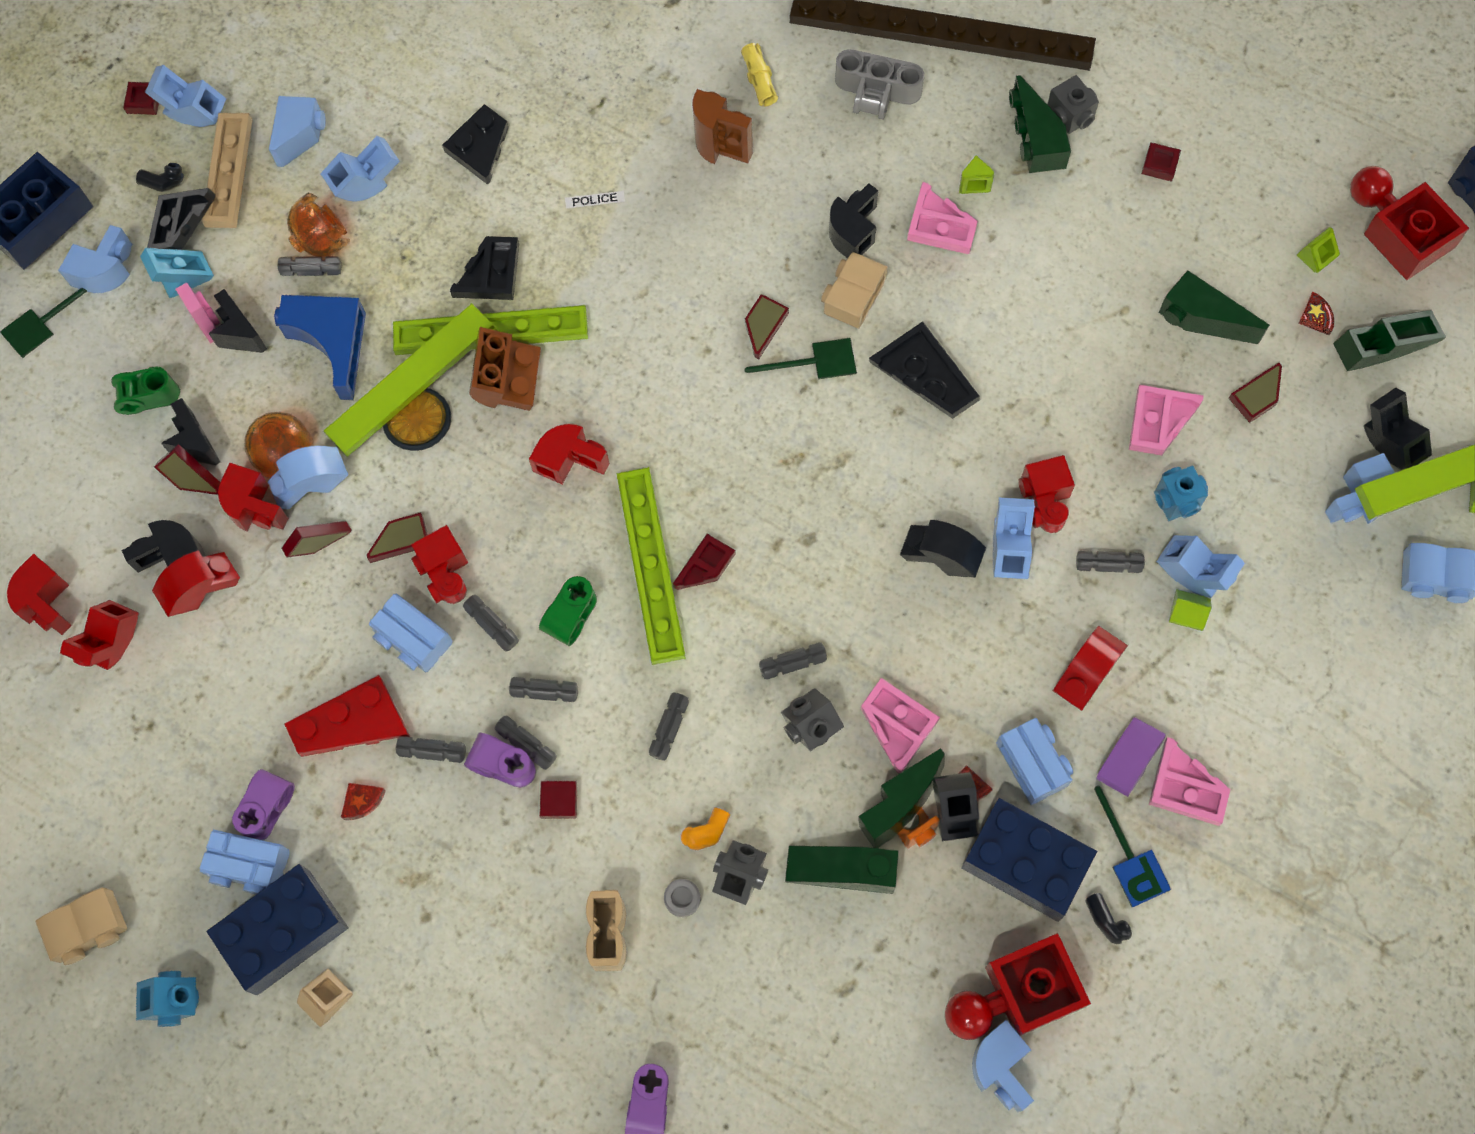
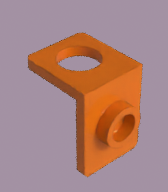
[897,807,940,849]

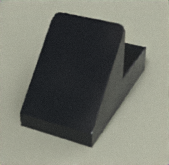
[209,289,267,353]
[161,398,221,465]

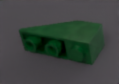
[1009,75,1071,173]

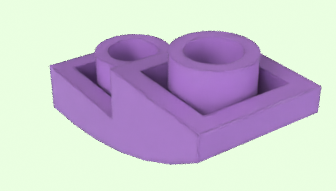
[1096,717,1166,797]

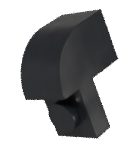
[829,183,878,259]
[1364,388,1432,470]
[121,520,206,573]
[900,520,986,578]
[933,772,979,841]

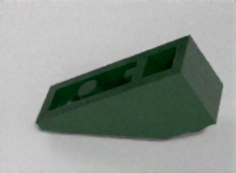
[1159,270,1270,344]
[785,846,898,894]

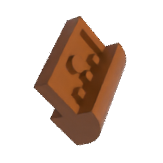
[692,89,753,164]
[469,327,541,411]

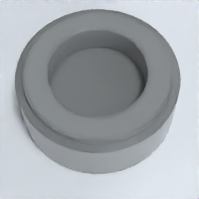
[664,879,701,917]

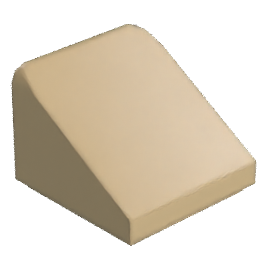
[297,969,353,1027]

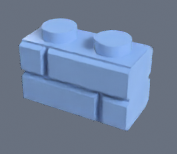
[369,593,453,673]
[996,718,1073,805]
[200,829,290,894]

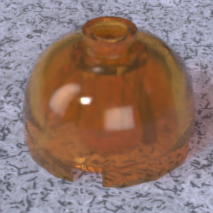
[287,192,350,258]
[244,411,313,478]

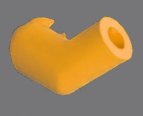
[681,807,730,850]

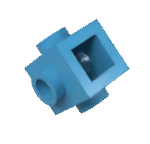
[1154,466,1208,521]
[136,971,199,1027]

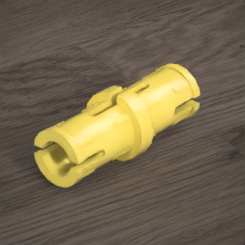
[741,43,778,107]

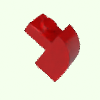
[529,424,610,485]
[218,463,289,532]
[152,550,240,617]
[7,554,72,635]
[60,600,139,670]
[1052,626,1128,711]

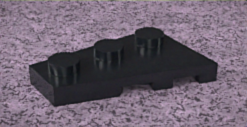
[869,321,980,419]

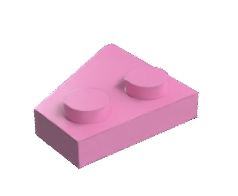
[907,182,978,254]
[175,283,220,343]
[1129,385,1204,456]
[861,678,940,774]
[1149,737,1231,826]

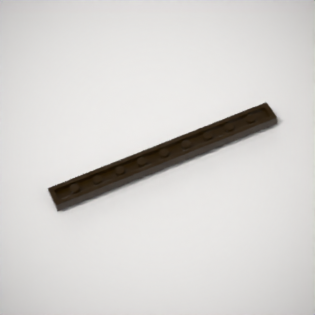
[789,0,1096,71]

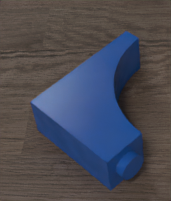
[274,295,366,400]

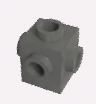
[1047,75,1099,134]
[781,688,844,751]
[712,840,768,905]

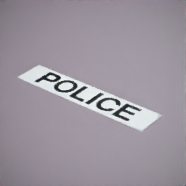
[565,191,625,209]

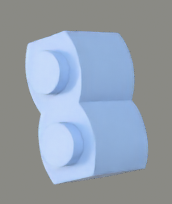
[1401,543,1475,603]

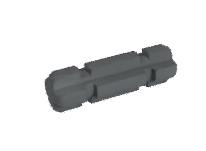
[277,256,342,276]
[1076,551,1145,573]
[463,595,519,652]
[759,643,827,679]
[509,677,578,702]
[649,692,689,761]
[495,716,556,770]
[396,736,466,763]

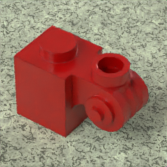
[1019,455,1075,533]
[411,525,468,604]

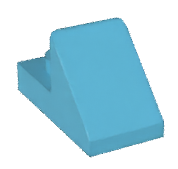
[140,248,214,298]

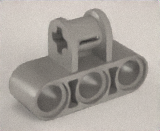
[835,49,924,120]

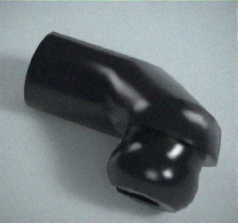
[136,163,184,192]
[1085,893,1132,944]

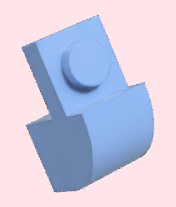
[145,65,227,127]
[320,136,400,202]
[58,225,133,293]
[268,446,348,509]
[1325,453,1395,524]
[993,497,1035,579]
[1156,535,1245,598]
[972,1020,1034,1112]

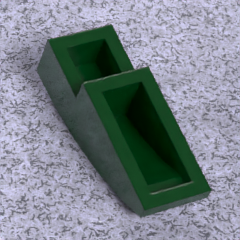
[1333,310,1446,371]
[858,748,945,848]

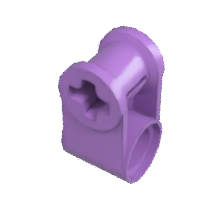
[464,732,536,788]
[232,769,295,840]
[625,1064,669,1134]

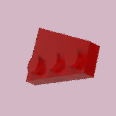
[284,675,410,757]

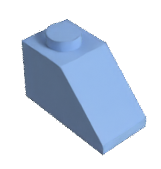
[269,96,326,167]

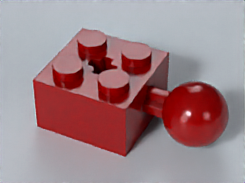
[1350,166,1469,281]
[945,933,1091,1040]

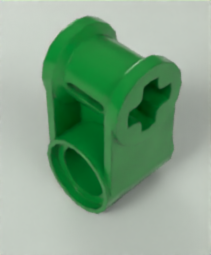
[111,366,180,415]
[539,576,597,646]

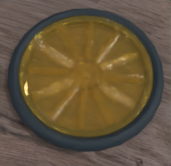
[383,388,451,451]

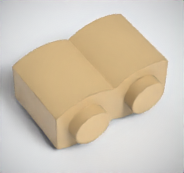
[821,252,888,329]
[35,887,127,965]
[586,890,627,972]

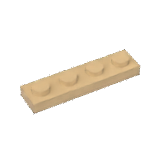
[202,113,253,228]

